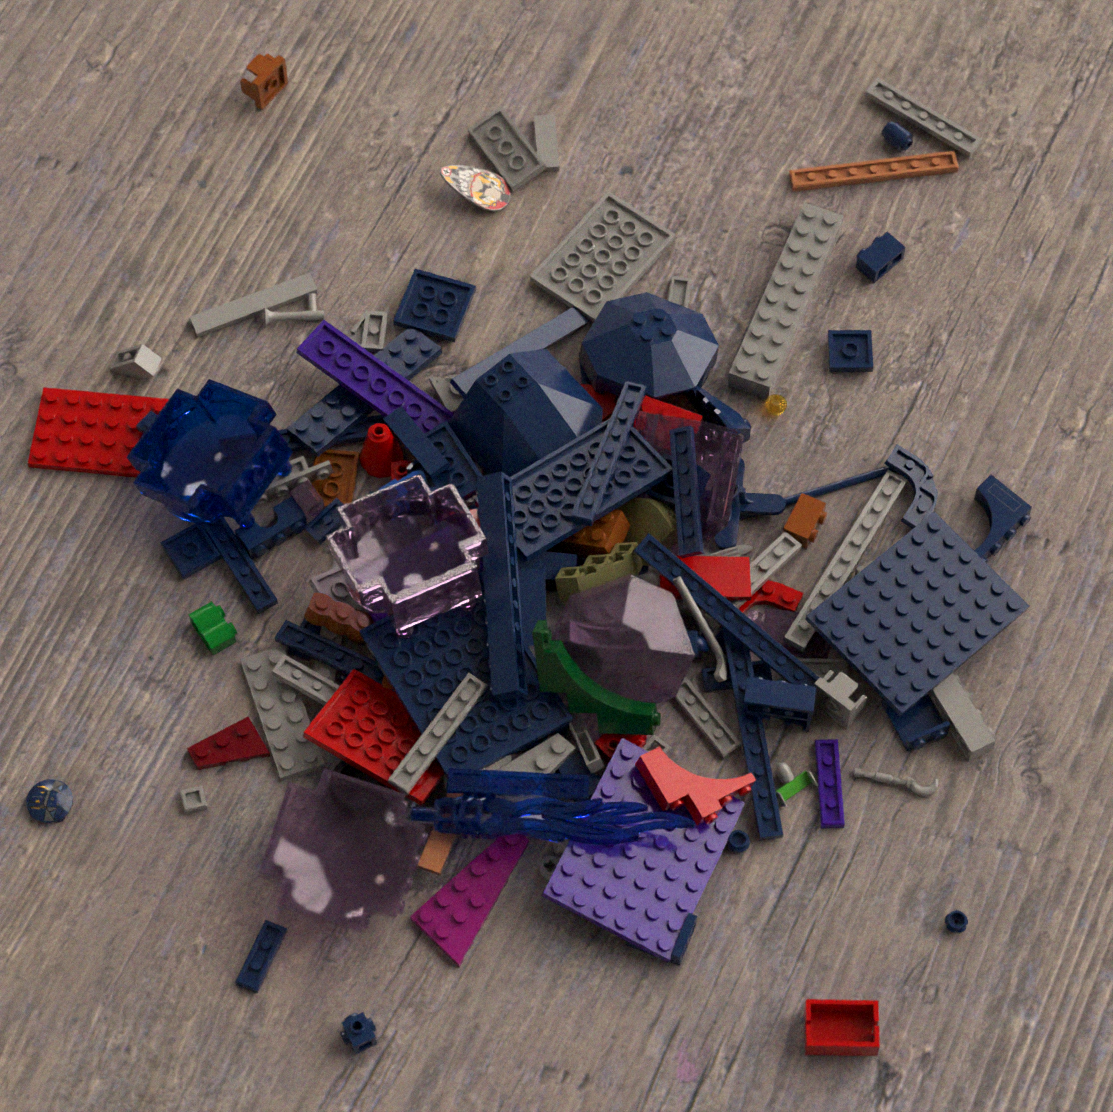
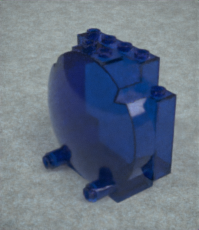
[127,379,293,529]

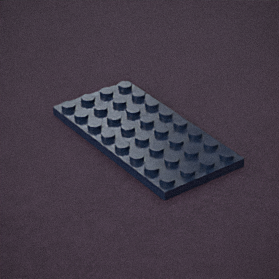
[474,419,673,562]

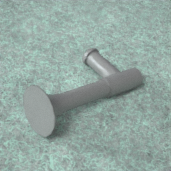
[264,293,324,328]

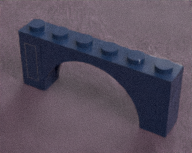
[974,475,1032,563]

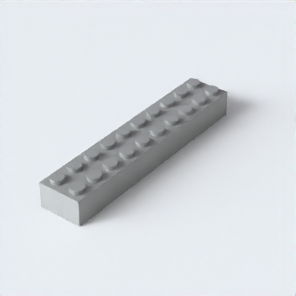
[728,203,844,400]

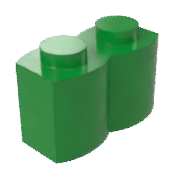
[188,601,237,655]

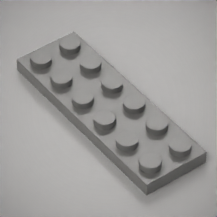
[240,645,325,781]

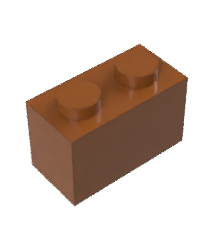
[783,493,828,549]

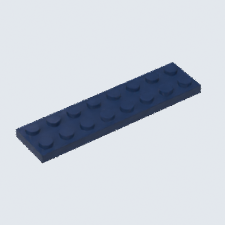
[286,327,442,457]

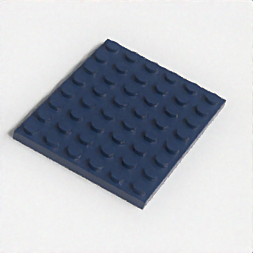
[805,511,1029,717]
[360,569,573,786]

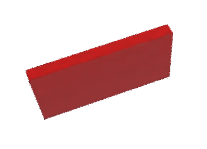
[659,556,751,601]

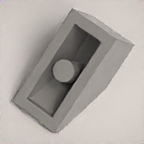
[110,344,162,380]

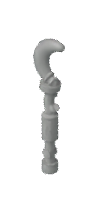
[854,768,939,797]

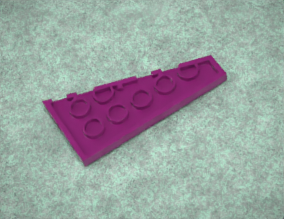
[410,825,529,968]

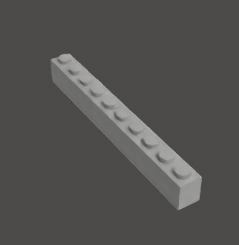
[855,559,996,761]

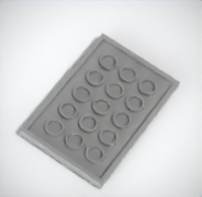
[530,191,676,323]

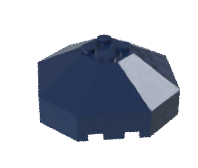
[579,292,719,401]

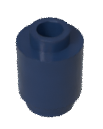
[881,121,913,151]

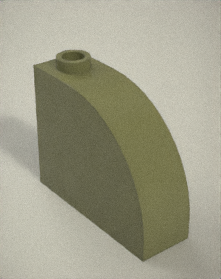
[616,498,678,566]

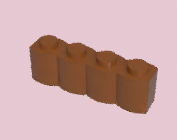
[304,593,375,644]

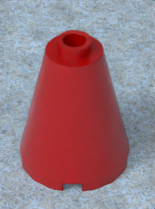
[359,423,403,478]

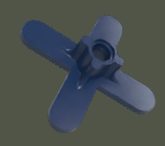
[699,456,786,550]

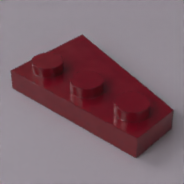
[187,717,270,770]

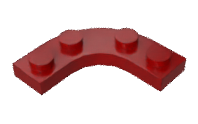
[720,580,804,628]

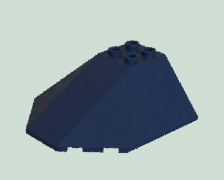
[448,349,603,477]

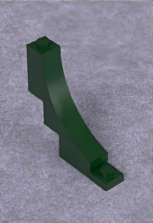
[532,620,661,735]

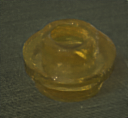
[765,394,787,416]

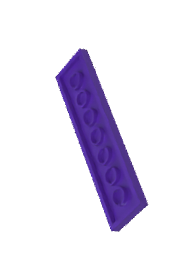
[296,320,454,433]

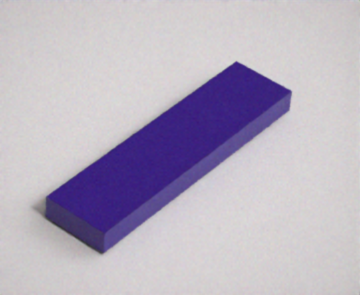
[814,739,845,829]

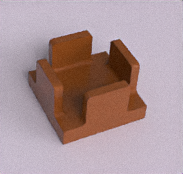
[240,53,288,110]

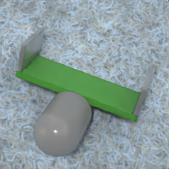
[775,762,818,807]

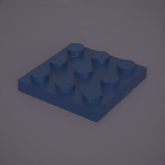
[393,269,476,342]

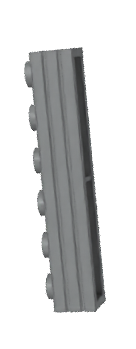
[565,702,604,773]

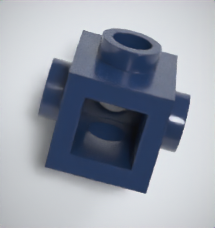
[340,1012,377,1055]

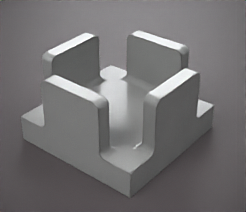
[814,670,867,729]

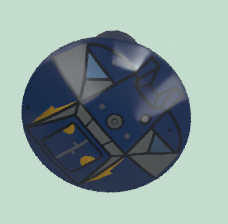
[26,779,73,823]

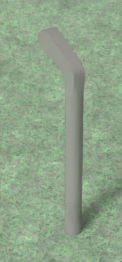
[673,576,728,682]

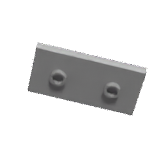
[467,106,547,192]

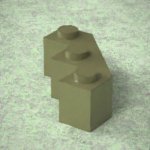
[555,542,643,604]

